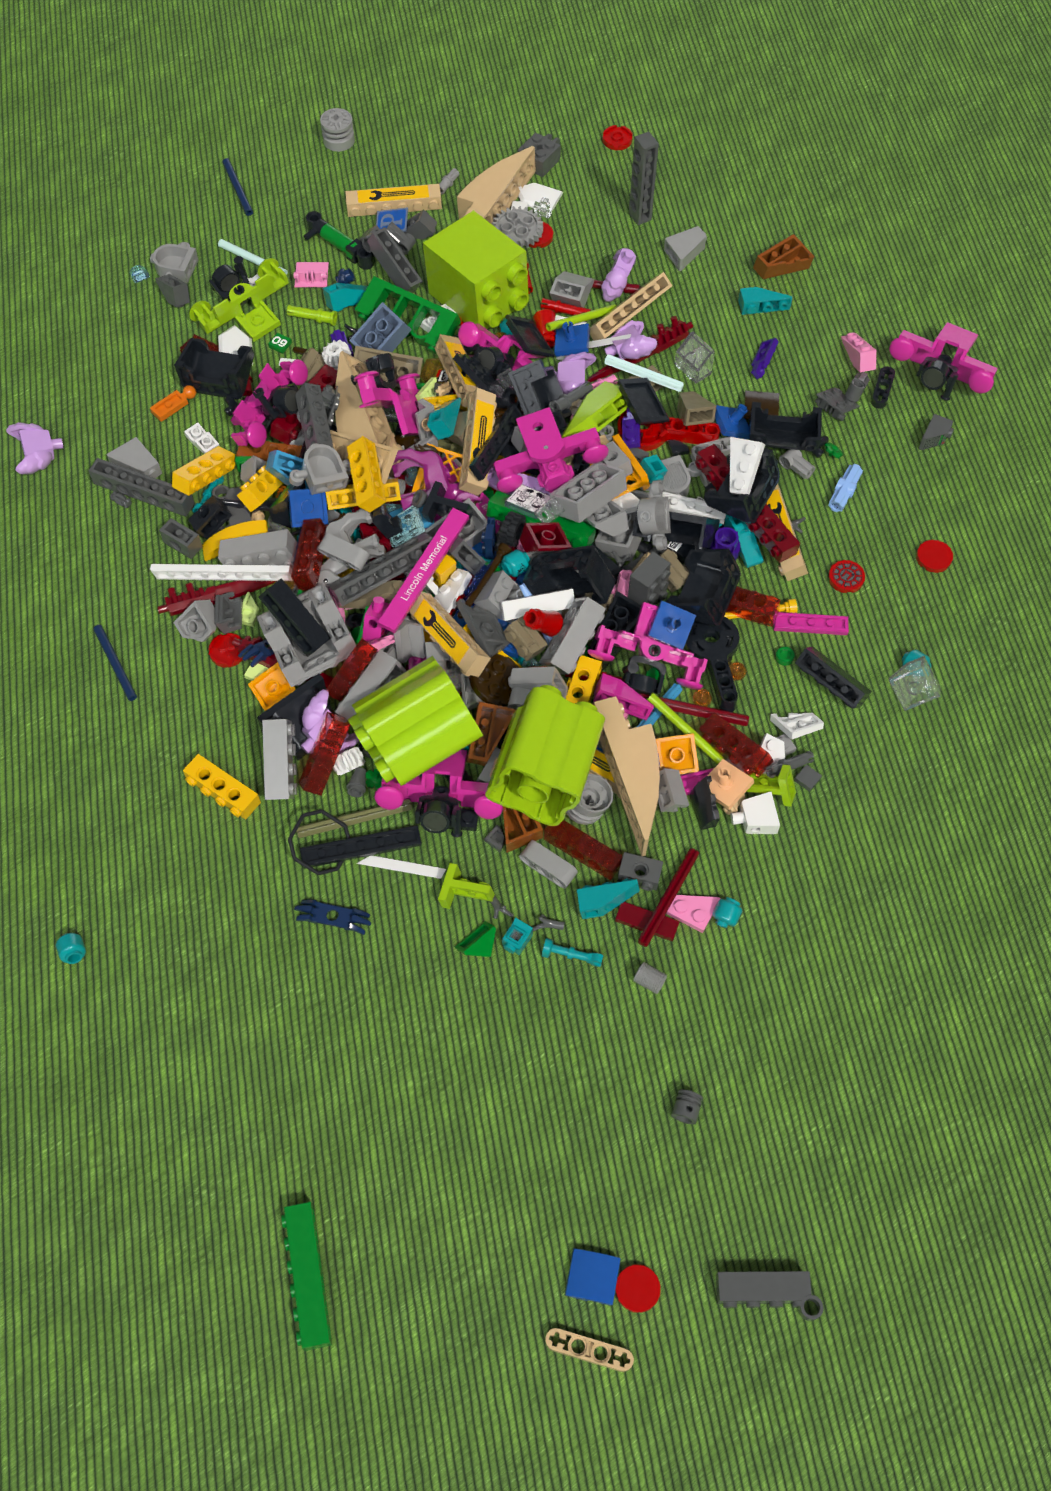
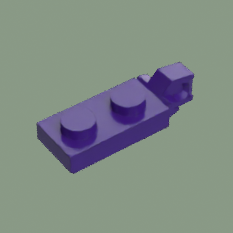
[751,338,779,379]
[622,408,641,448]

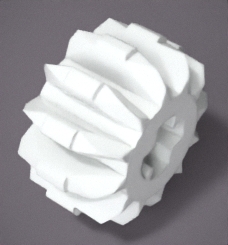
[322,340,352,368]
[331,747,365,775]

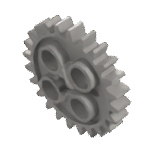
[492,206,543,248]

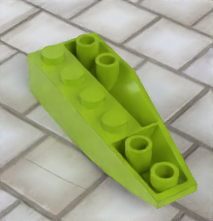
[561,381,628,438]

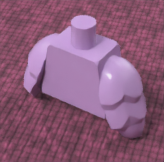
[601,248,636,302]
[604,320,657,360]
[555,352,596,399]
[6,422,63,475]
[300,689,360,755]

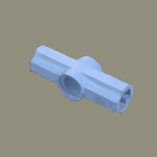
[828,464,863,512]

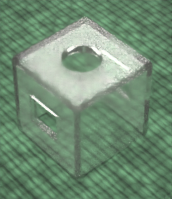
[534,496,565,523]

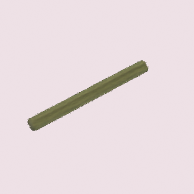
[296,799,412,838]

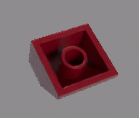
[519,522,572,552]

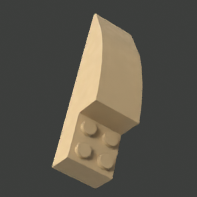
[457,146,536,224]
[335,351,403,477]
[594,696,660,856]

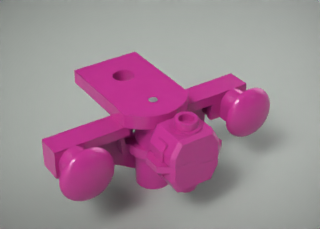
[494,407,609,493]

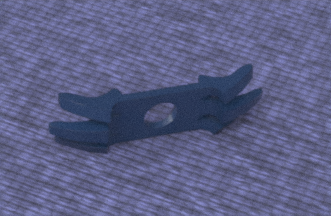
[238,639,274,668]
[294,900,371,935]

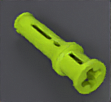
[287,305,338,326]

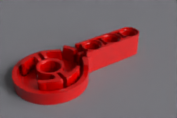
[617,410,720,451]

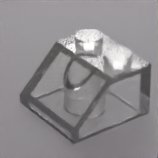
[674,331,715,384]
[888,656,941,711]

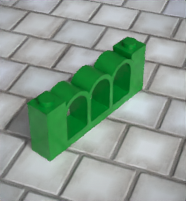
[355,276,461,354]

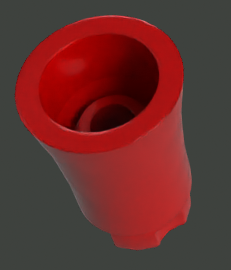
[533,309,556,348]
[523,609,563,637]

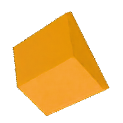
[248,662,296,711]
[656,733,699,774]

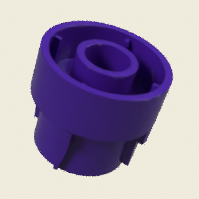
[709,527,740,561]

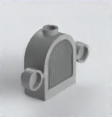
[150,242,199,283]
[289,443,351,495]
[640,455,702,497]
[637,480,671,551]

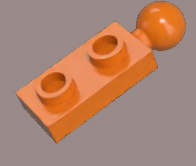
[150,385,196,422]

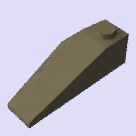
[354,346,423,389]
[339,580,404,609]

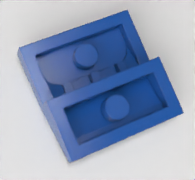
[564,1249,621,1306]

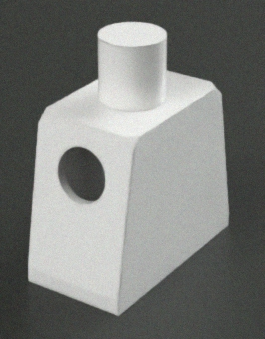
[730,792,780,834]

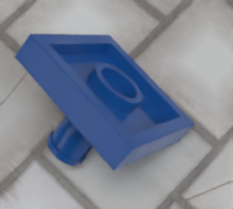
[554,321,590,357]
[715,404,749,440]
[288,488,328,528]
[647,601,696,650]

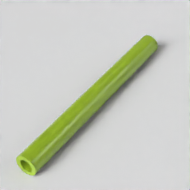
[546,304,616,331]
[647,693,724,764]

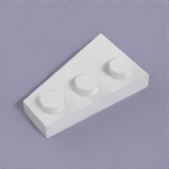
[730,437,765,495]
[434,568,472,613]

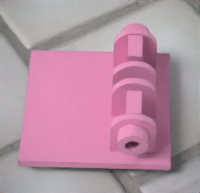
[294,262,329,287]

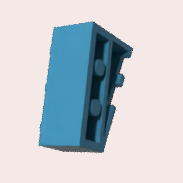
[265,450,309,488]

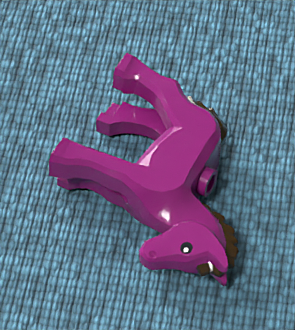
[392,444,482,512]

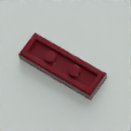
[615,902,680,942]

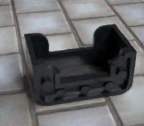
[523,545,616,604]

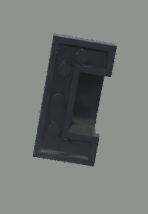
[508,359,572,429]
[257,674,344,761]

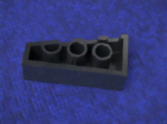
[588,591,641,672]

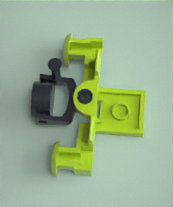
[189,256,289,342]

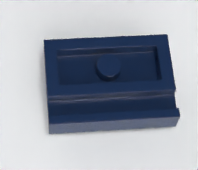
[481,517,496,560]

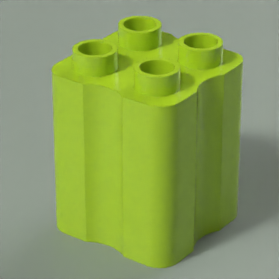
[348,656,483,786]
[485,685,605,826]

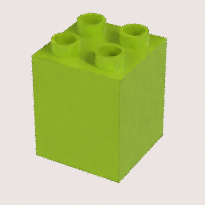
[423,210,529,329]

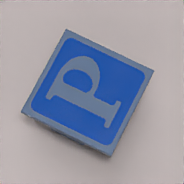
[376,207,408,232]

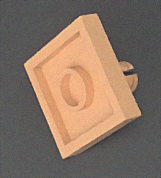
[708,759,754,810]

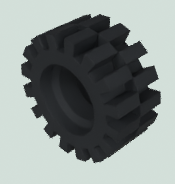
[499,511,526,547]

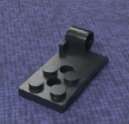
[453,353,522,409]

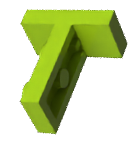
[746,765,796,806]
[438,863,495,909]

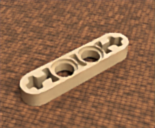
[545,1328,634,1372]

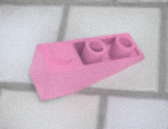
[841,333,876,372]

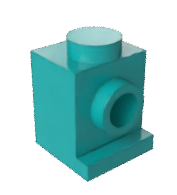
[640,454,668,483]

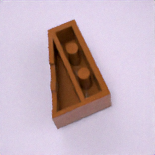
[753,234,814,279]
[466,702,517,766]
[503,806,543,853]

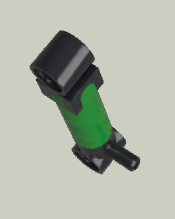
[304,211,374,270]

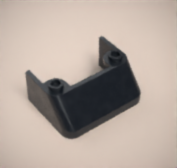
[633,506,720,549]

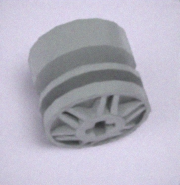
[320,108,355,152]
[566,774,613,825]

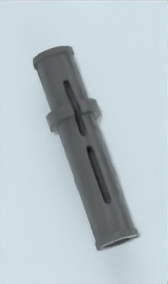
[766,751,814,778]

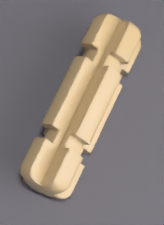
[435,381,453,396]

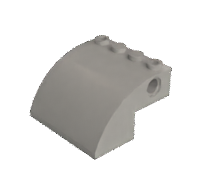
[257,583,358,687]

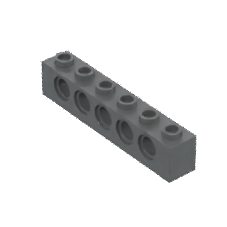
[629,132,659,225]
[295,383,334,450]
[89,458,195,517]
[328,532,432,607]

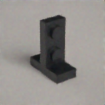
[421,481,473,523]

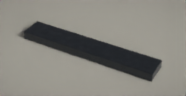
[469,403,523,481]
[300,825,422,869]

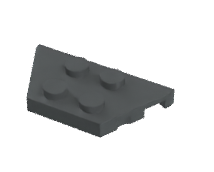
[456,599,510,658]

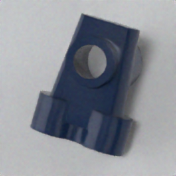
[335,268,355,284]

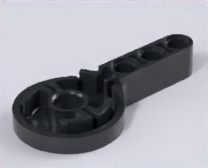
[684,617,740,712]

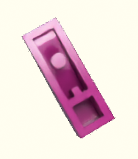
[593,673,654,720]

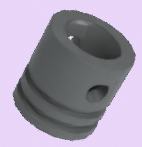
[671,1089,703,1125]

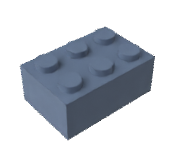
[349,302,412,352]

